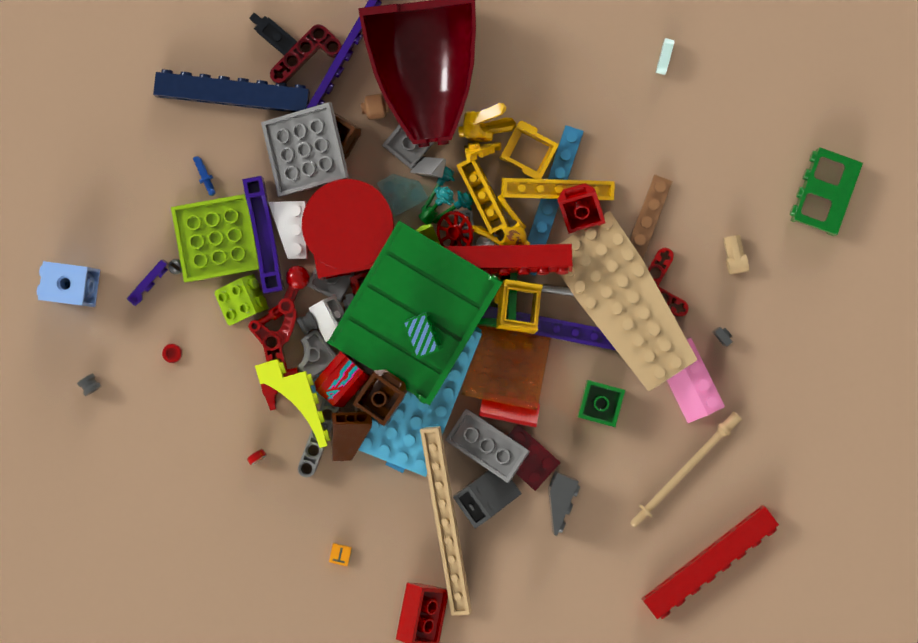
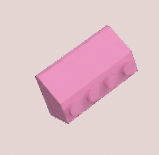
[667,337,725,423]

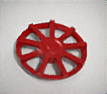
[437,211,475,246]

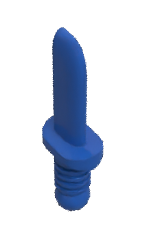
[193,156,216,196]

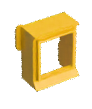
[499,121,559,179]
[494,279,543,334]

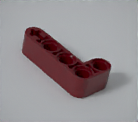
[270,24,342,83]

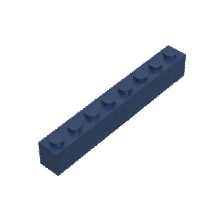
[153,69,310,113]

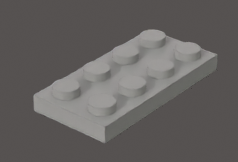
[445,408,530,483]

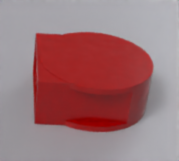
[302,179,394,280]

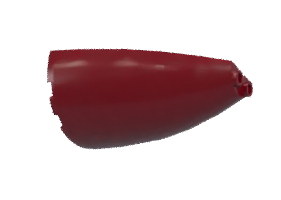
[358,0,476,147]

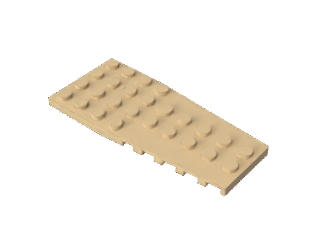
[560,211,697,391]

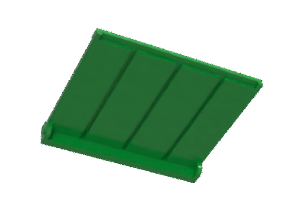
[327,220,503,406]

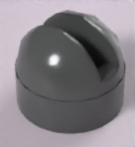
[168,259,182,274]

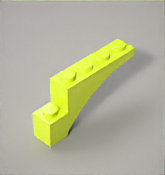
[255,359,331,448]

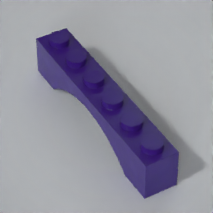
[242,176,284,294]

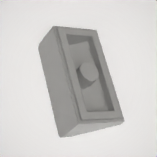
[410,157,446,178]

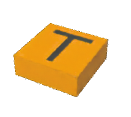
[329,543,352,566]

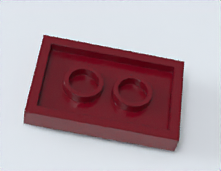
[507,424,561,491]

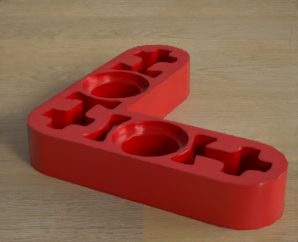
[648,248,689,317]

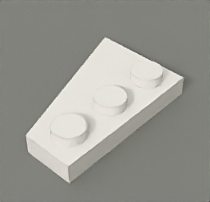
[268,201,308,259]

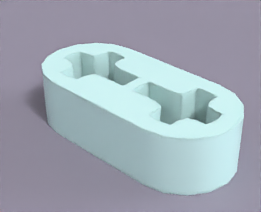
[656,38,674,75]

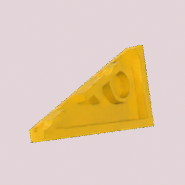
[464,142,501,162]

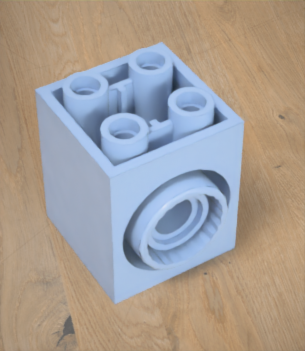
[37,261,100,307]

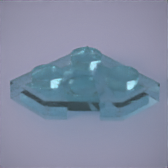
[377,174,428,217]

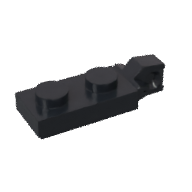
[249,13,297,55]

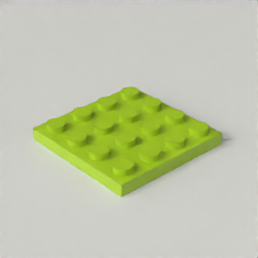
[171,194,259,283]

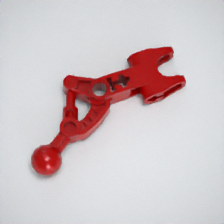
[248,265,310,410]

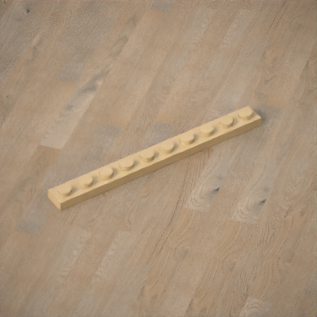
[420,426,472,616]

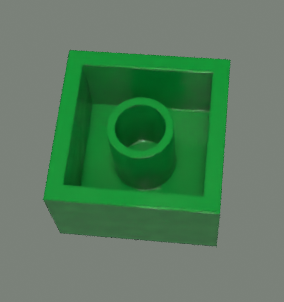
[576,380,625,427]

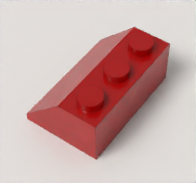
[479,389,540,427]
[396,582,448,643]

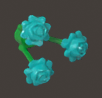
[418,166,474,225]

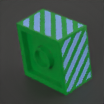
[401,311,443,359]

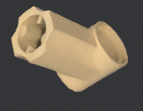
[723,235,749,275]

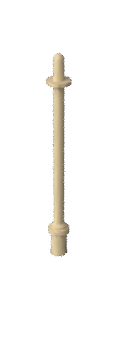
[631,411,742,527]

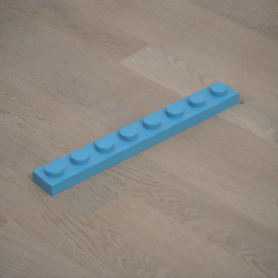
[527,125,584,276]

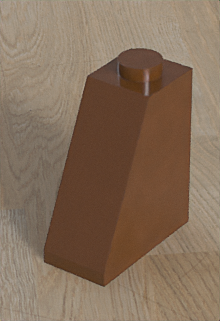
[331,412,372,462]

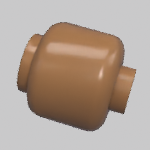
[361,94,389,120]

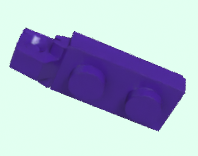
[126,259,168,306]

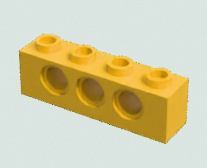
[456,159,510,234]

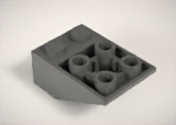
[453,470,522,529]
[548,471,580,536]

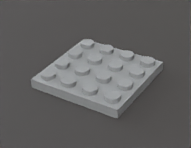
[261,102,349,197]

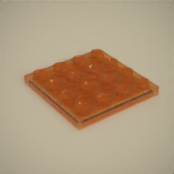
[461,326,551,410]

